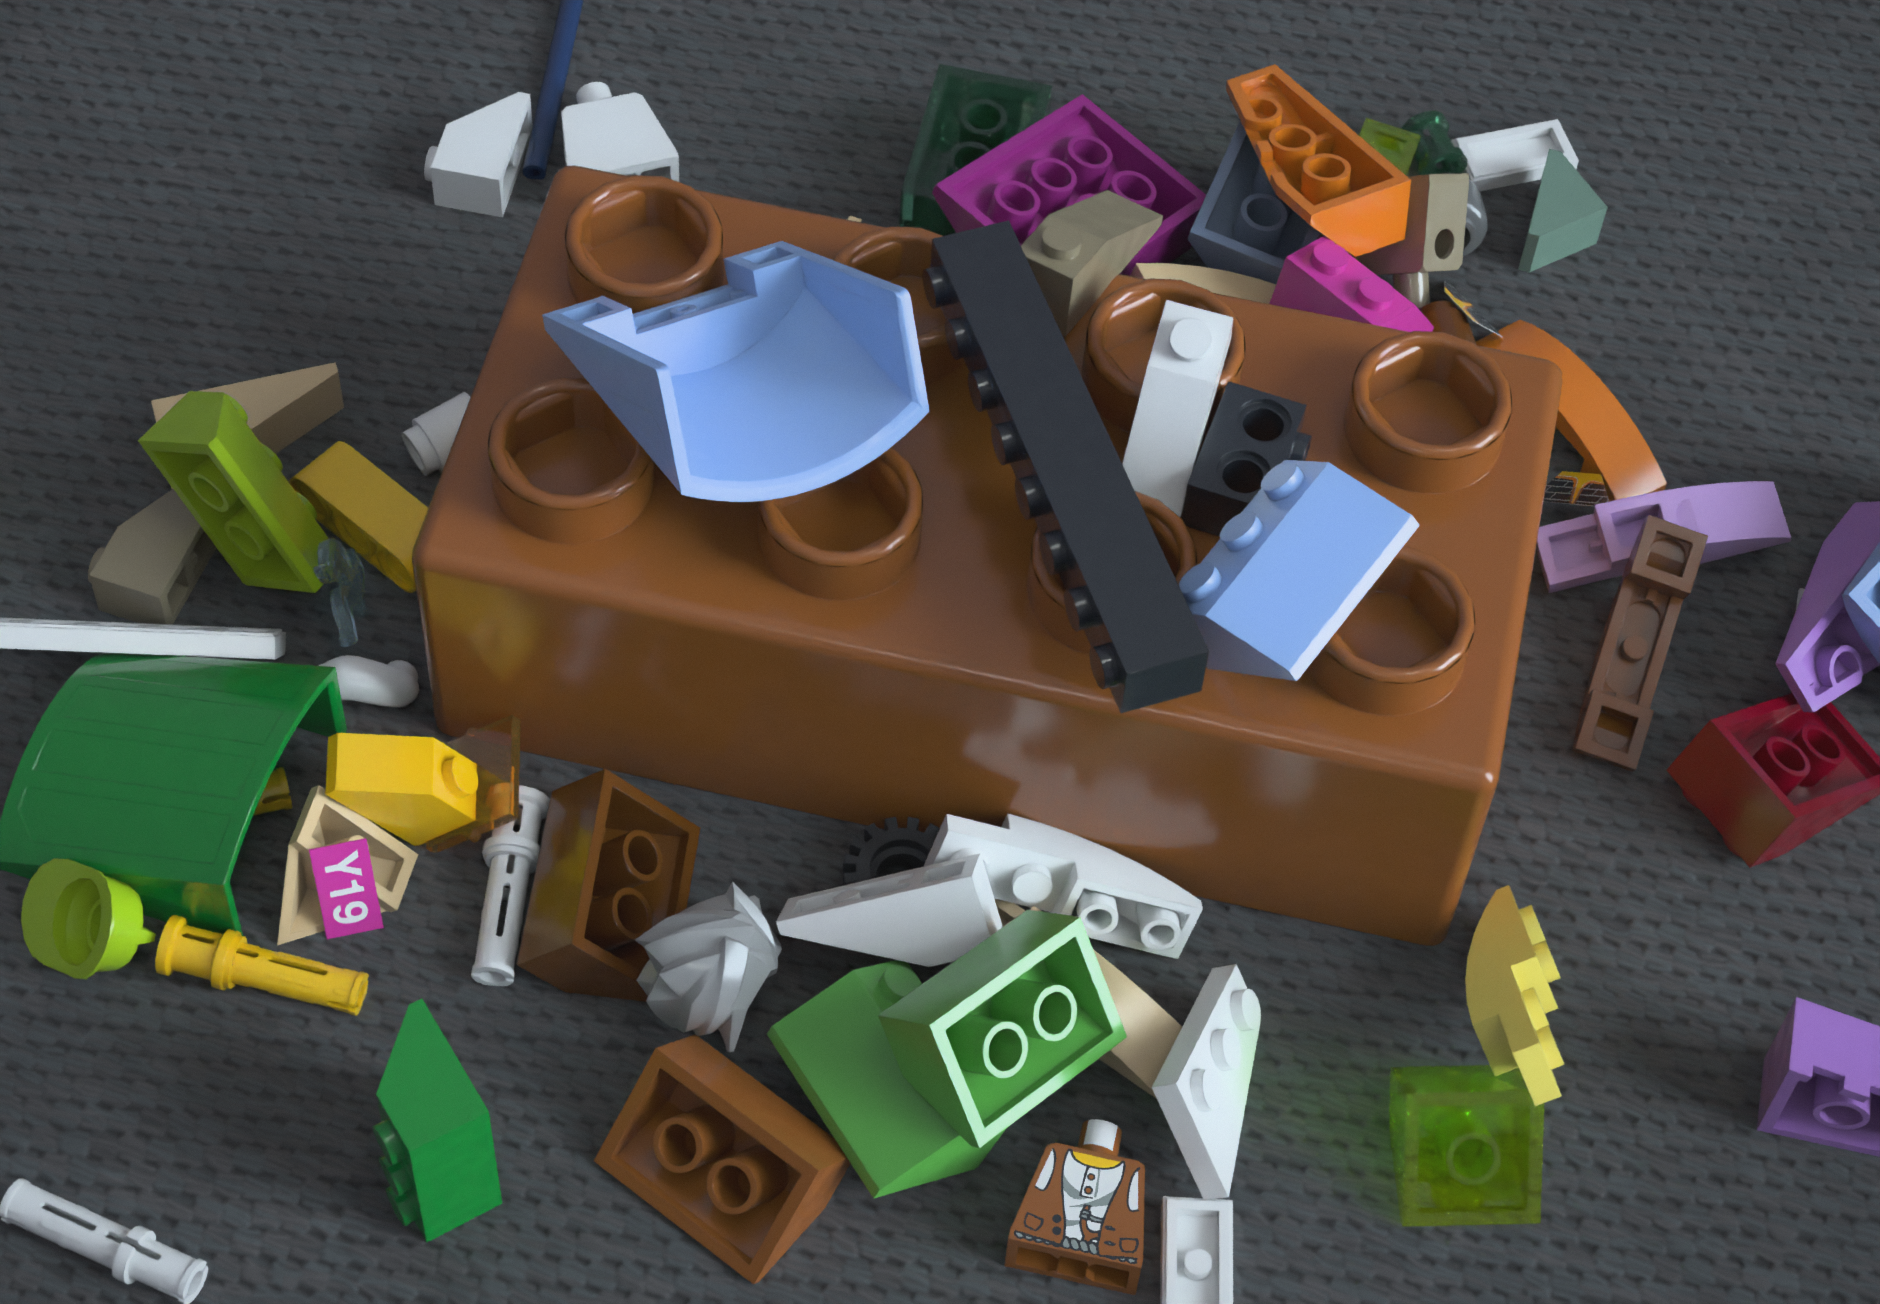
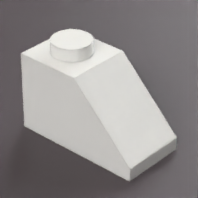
[424,92,533,217]

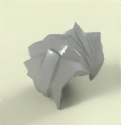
[635,882,782,1052]

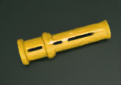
[155,915,369,1016]

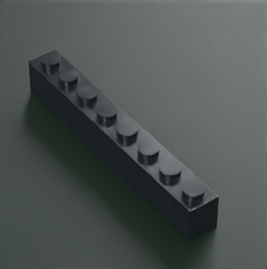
[922,220,1209,713]

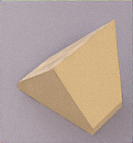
[277,785,418,946]

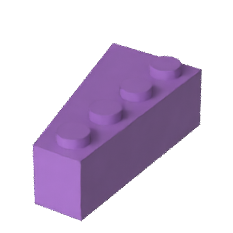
[1757,997,1880,1157]

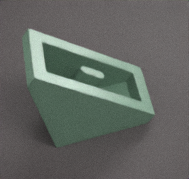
[1518,149,1608,272]

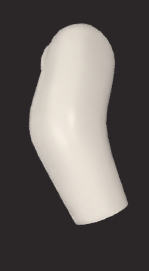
[318,655,419,707]

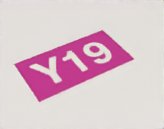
[309,838,384,939]

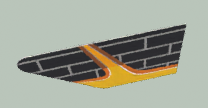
[1444,280,1503,337]
[1543,471,1609,506]

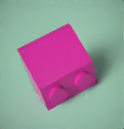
[1269,235,1434,332]

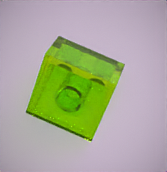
[1389,1065,1545,1227]

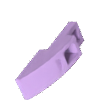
[1536,481,1791,593]

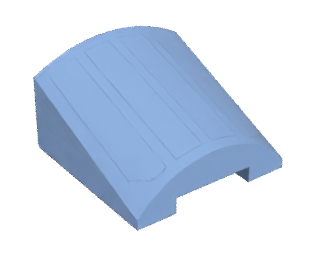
[542,241,929,502]

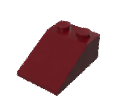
[1666,693,1880,868]

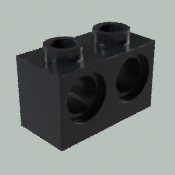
[1182,381,1312,536]

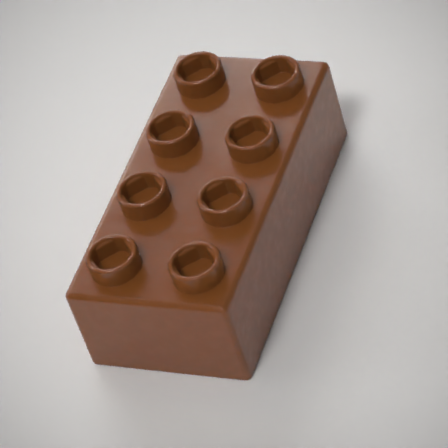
[412,165,1562,946]

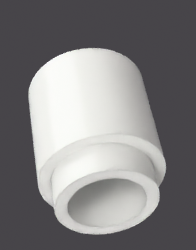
[402,392,470,476]

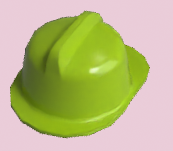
[21,858,156,979]

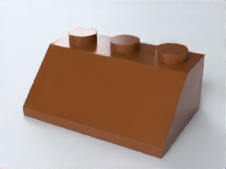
[594,1034,851,1285]

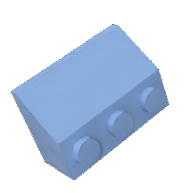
[1179,460,1419,681]

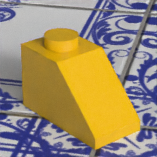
[325,733,478,846]

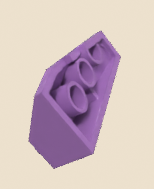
[1775,501,1880,712]

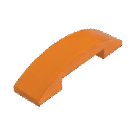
[1476,320,1667,502]

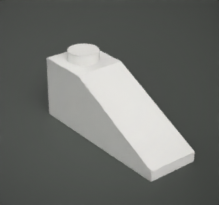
[1122,300,1233,518]
[776,853,1003,967]

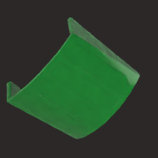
[0,653,347,936]

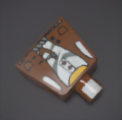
[1004,1119,1145,1295]

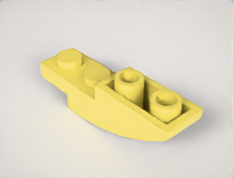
[1465,885,1564,1106]

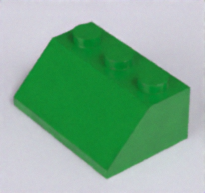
[372,998,502,1242]

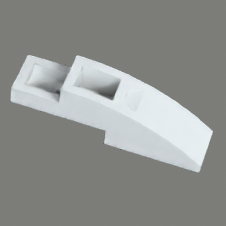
[924,814,1203,959]

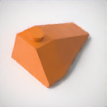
[1226,64,1411,257]

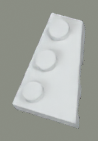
[1152,964,1261,1200]

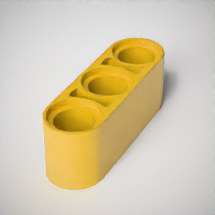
[289,441,428,593]

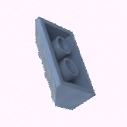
[1187,121,1321,284]

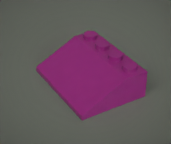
[932,94,1206,276]

